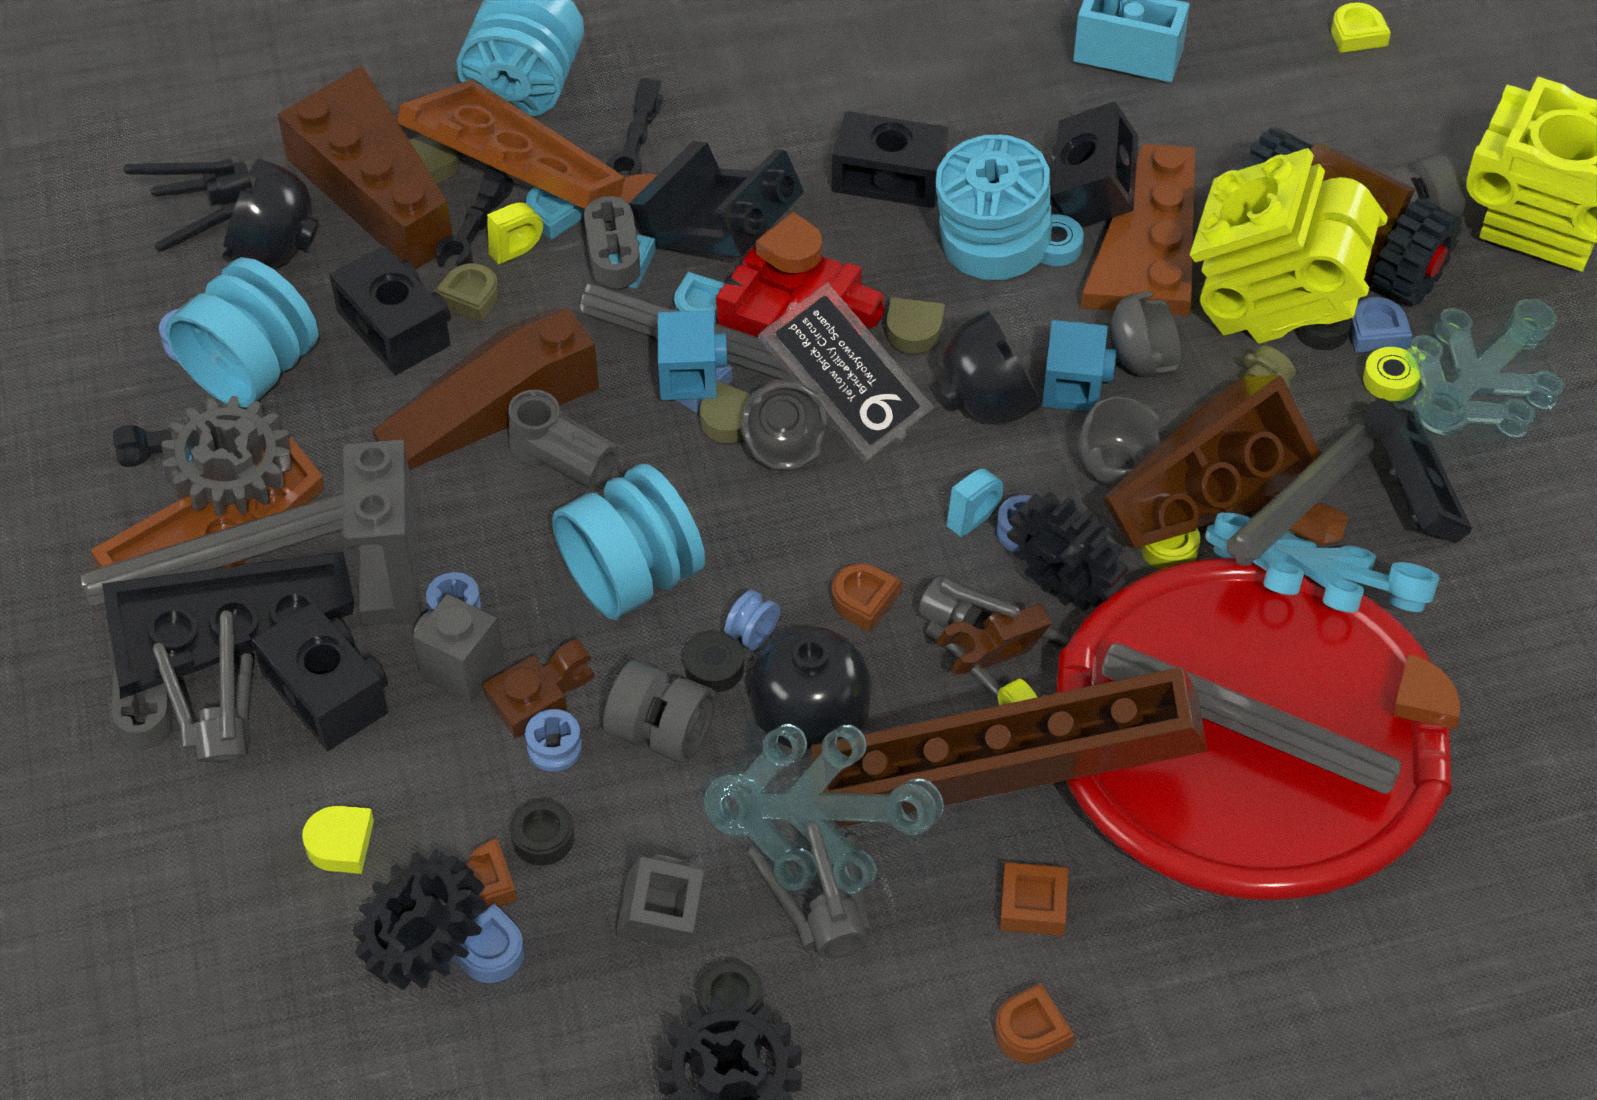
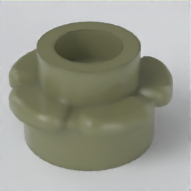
[1244,345,1296,390]

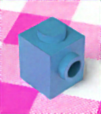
[658,310,727,400]
[1042,320,1116,412]

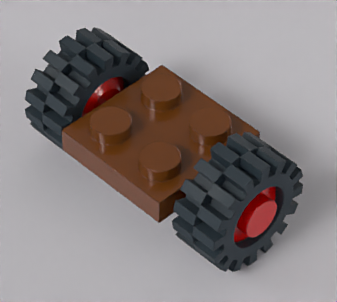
[1241,127,1462,306]

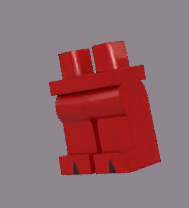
[716,229,884,345]

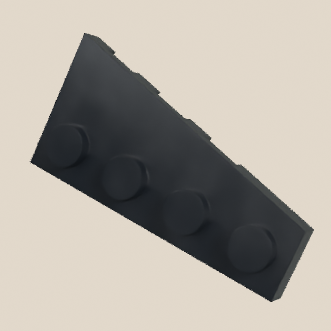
[102,552,354,699]

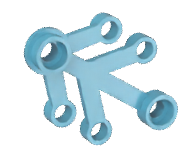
[1205,513,1439,612]

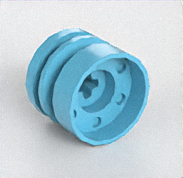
[456,0,584,117]
[936,135,1052,280]
[165,257,319,408]
[552,464,705,620]

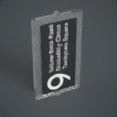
[758,282,934,463]

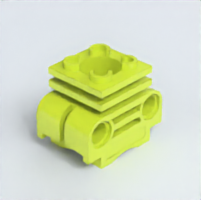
[1466,77,1597,272]
[1190,148,1388,344]

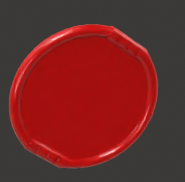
[1056,557,1452,900]

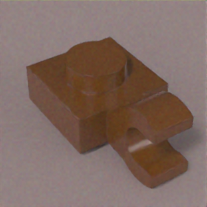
[936,604,1052,674]
[482,639,595,739]

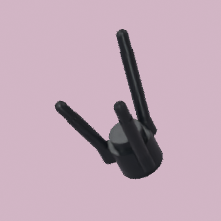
[123,159,252,251]

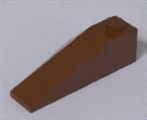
[373,308,599,470]
[1103,375,1321,548]

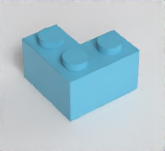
[1073,0,1190,82]

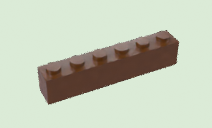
[811,666,1208,827]

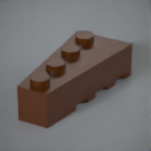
[277,66,452,270]

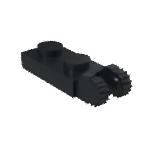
[1363,398,1472,544]

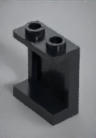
[629,141,804,257]

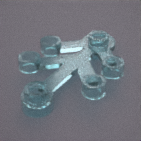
[1405,298,1564,437]
[704,724,944,893]

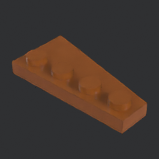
[397,79,625,209]
[1080,144,1195,316]
[90,437,324,568]

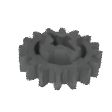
[161,396,292,516]

